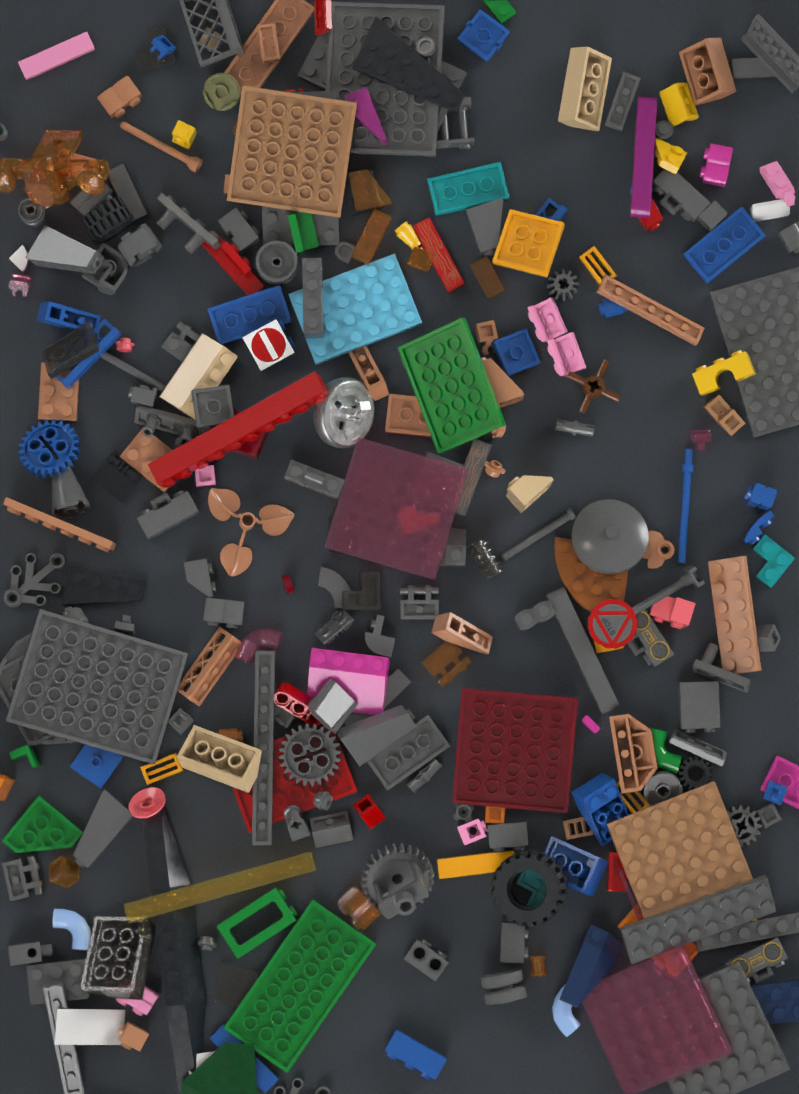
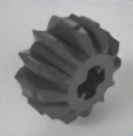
[547,269,579,302]

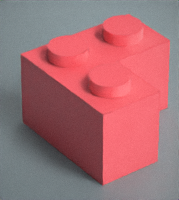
[649,596,696,630]

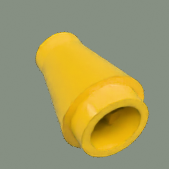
[395,222,421,250]

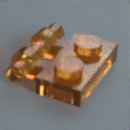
[421,641,471,687]

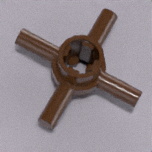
[566,360,621,414]

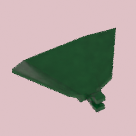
[181,1042,257,1094]

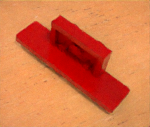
[201,231,264,295]

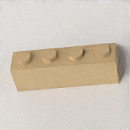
[558,47,612,131]
[159,334,238,420]
[506,475,554,513]
[176,725,262,793]

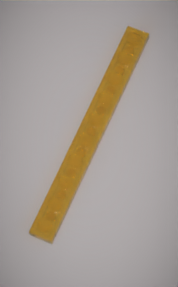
[123,851,316,923]

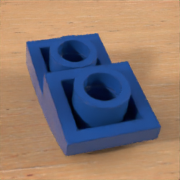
[742,510,775,545]

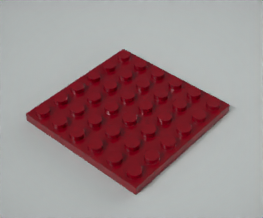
[452,688,578,813]

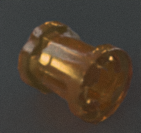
[529,956,547,976]

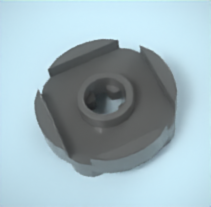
[643,771,683,806]

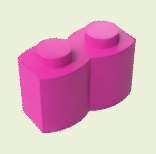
[700,144,733,187]

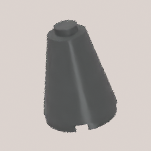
[52,466,90,519]

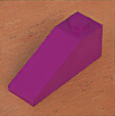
[345,87,388,145]

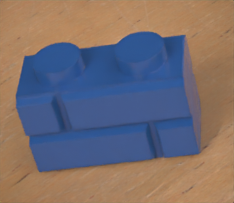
[743,483,777,512]

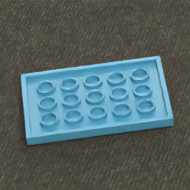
[288,254,422,365]

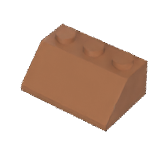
[679,38,737,105]

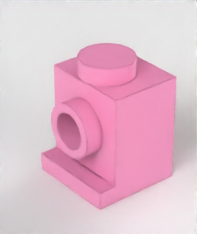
[457,818,488,845]

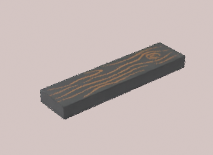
[447,439,492,517]

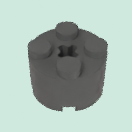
[117,223,162,267]

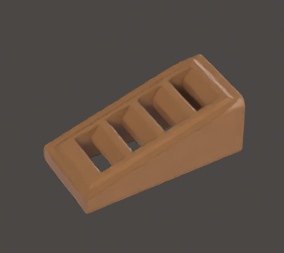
[562,817,594,840]

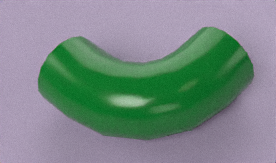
[649,727,681,774]

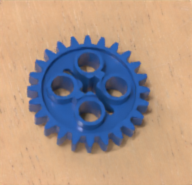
[18,419,81,478]

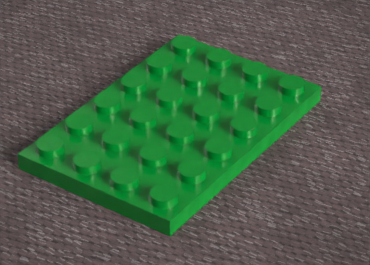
[398,318,506,454]

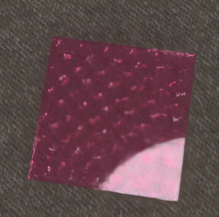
[325,437,469,580]
[582,944,733,1094]

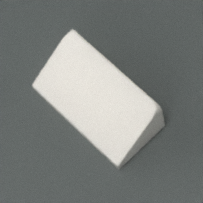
[750,199,790,222]

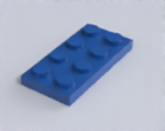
[683,207,766,284]
[207,285,292,344]

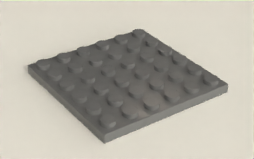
[633,961,791,1094]

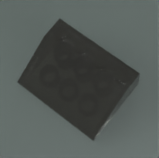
[80,916,156,1000]

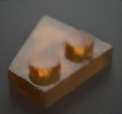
[349,169,391,211]

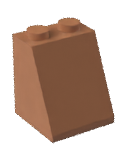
[481,357,524,408]

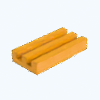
[579,246,617,285]
[140,753,183,785]
[616,781,651,813]

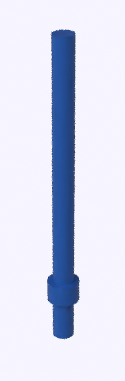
[678,449,694,564]

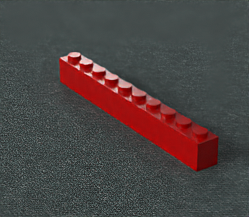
[148,371,329,488]

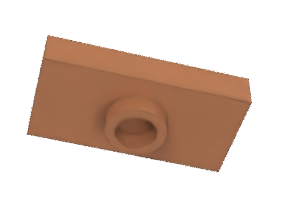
[257,22,281,63]

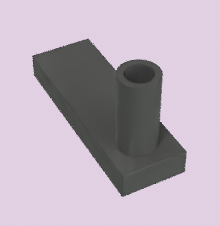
[693,643,750,693]

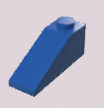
[37,301,101,335]

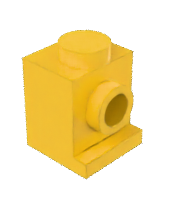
[172,120,197,150]

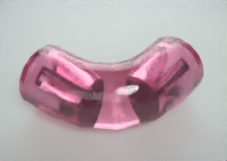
[235,628,283,664]

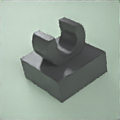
[114,615,135,637]
[168,708,194,735]

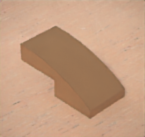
[703,394,745,436]

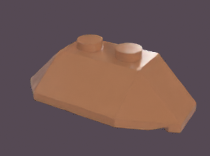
[609,714,657,794]

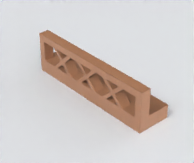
[177,627,244,707]

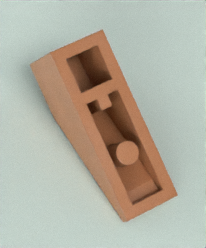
[348,346,389,401]
[431,612,493,654]

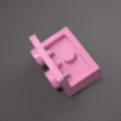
[527,298,568,342]
[547,332,586,376]

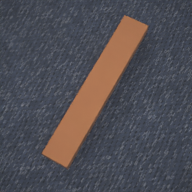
[596,274,705,346]

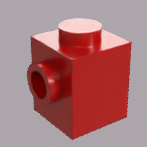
[353,794,386,829]

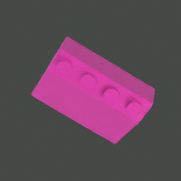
[307,648,390,715]

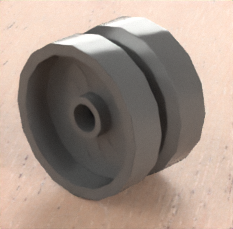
[256,240,298,286]
[480,969,527,1005]

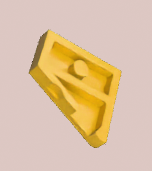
[654,137,687,174]

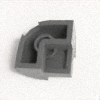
[82,243,128,295]

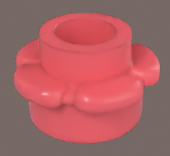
[115,338,134,352]

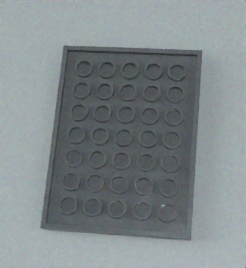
[326,2,445,157]
[710,267,799,438]
[5,609,188,764]

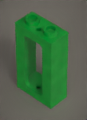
[217,887,298,959]

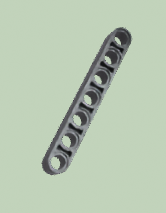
[546,587,620,715]

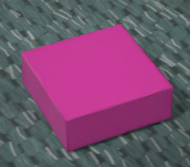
[581,715,601,734]

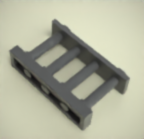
[437,97,475,150]

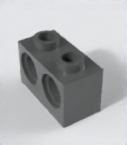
[404,938,449,982]

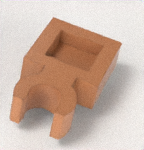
[474,320,498,355]

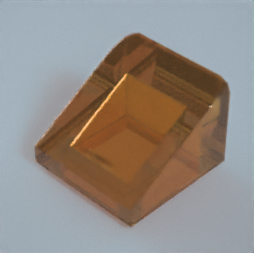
[407,247,435,272]

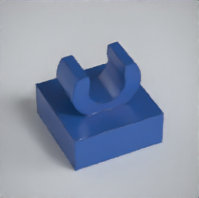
[150,35,176,60]
[762,780,788,806]

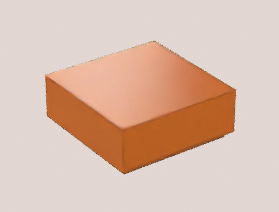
[485,806,505,824]

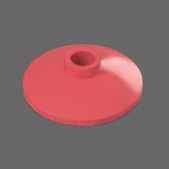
[129,787,166,818]

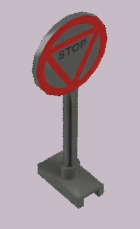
[587,565,705,649]

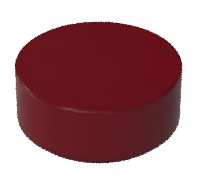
[281,574,294,594]

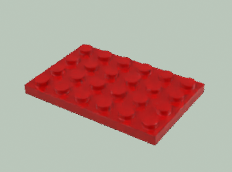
[232,724,358,832]

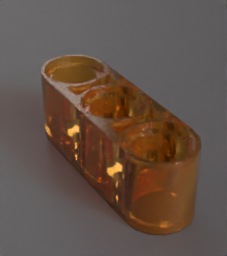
[351,209,392,266]

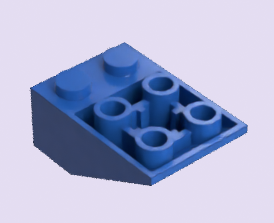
[571,773,628,846]

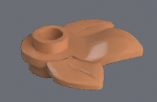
[642,531,675,569]

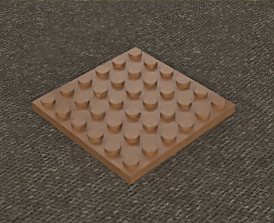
[227,85,357,218]
[606,781,753,919]

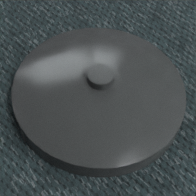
[571,499,649,574]

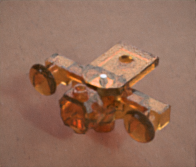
[0,130,110,208]

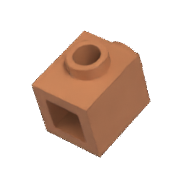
[117,1021,149,1051]

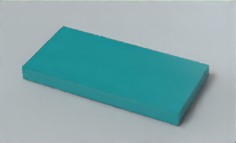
[427,162,509,216]

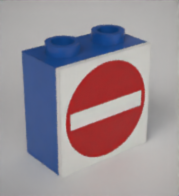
[242,317,295,371]

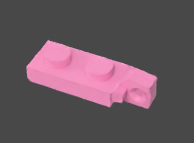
[760,161,795,207]

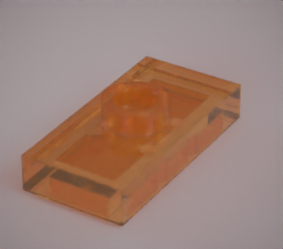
[470,256,505,300]

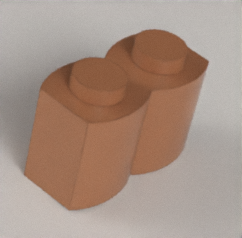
[97,76,142,118]

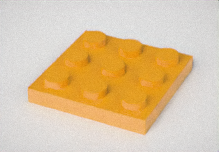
[492,209,565,277]

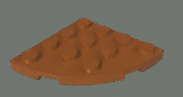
[554,537,628,612]

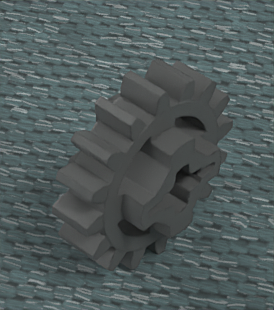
[726,805,762,847]

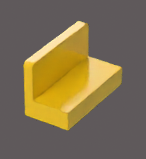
[659,83,699,127]

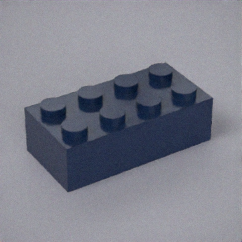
[751,979,799,1024]

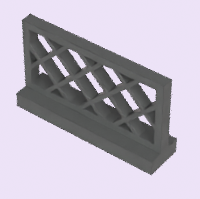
[179,0,245,67]
[741,14,799,93]

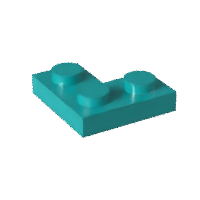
[752,535,795,588]
[516,870,547,906]

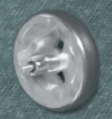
[313,377,375,448]

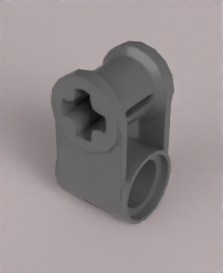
[283,805,311,842]

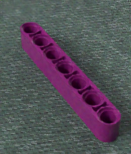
[630,97,657,218]

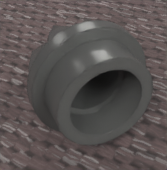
[313,791,333,810]

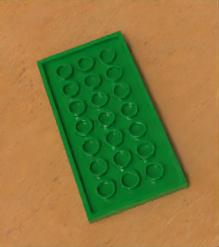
[224,900,376,1073]

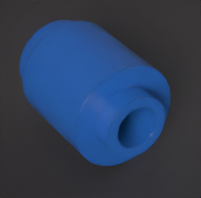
[598,298,627,318]

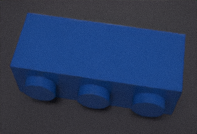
[384,1029,447,1080]

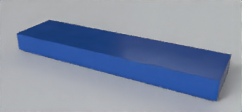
[210,1024,279,1093]

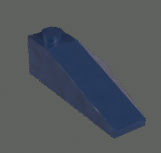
[559,925,623,1008]

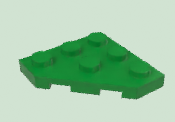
[2,796,83,853]

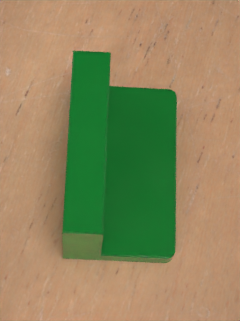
[288,212,319,253]
[9,745,41,768]

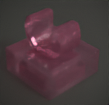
[9,275,32,297]
[690,430,711,451]

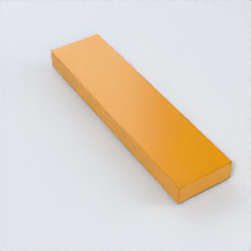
[437,850,514,879]

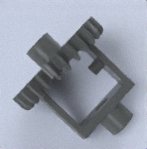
[360,843,434,919]

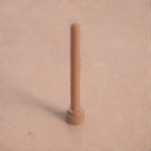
[120,122,203,173]

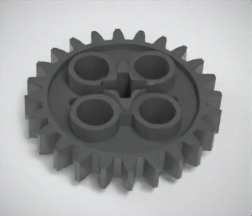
[279,723,342,786]

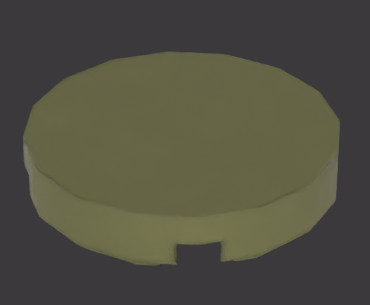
[203,73,241,111]

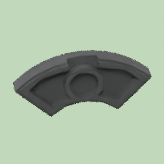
[318,567,354,610]

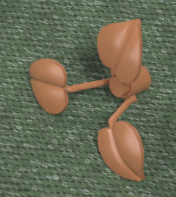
[208,488,294,577]

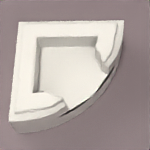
[9,245,28,272]

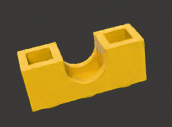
[692,350,756,396]

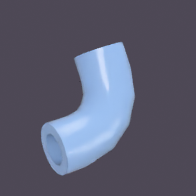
[53,909,92,950]
[552,985,580,1037]

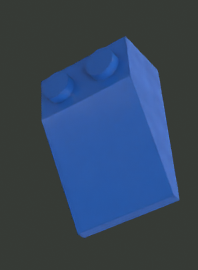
[544,836,608,897]

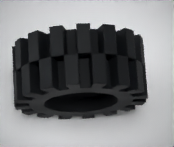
[678,756,714,790]

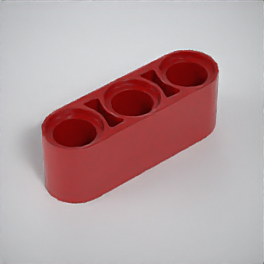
[273,683,321,727]

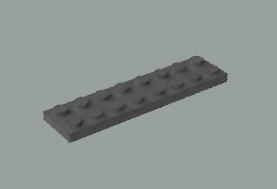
[620,875,776,964]

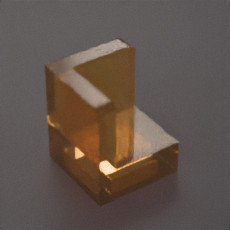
[49,856,79,888]

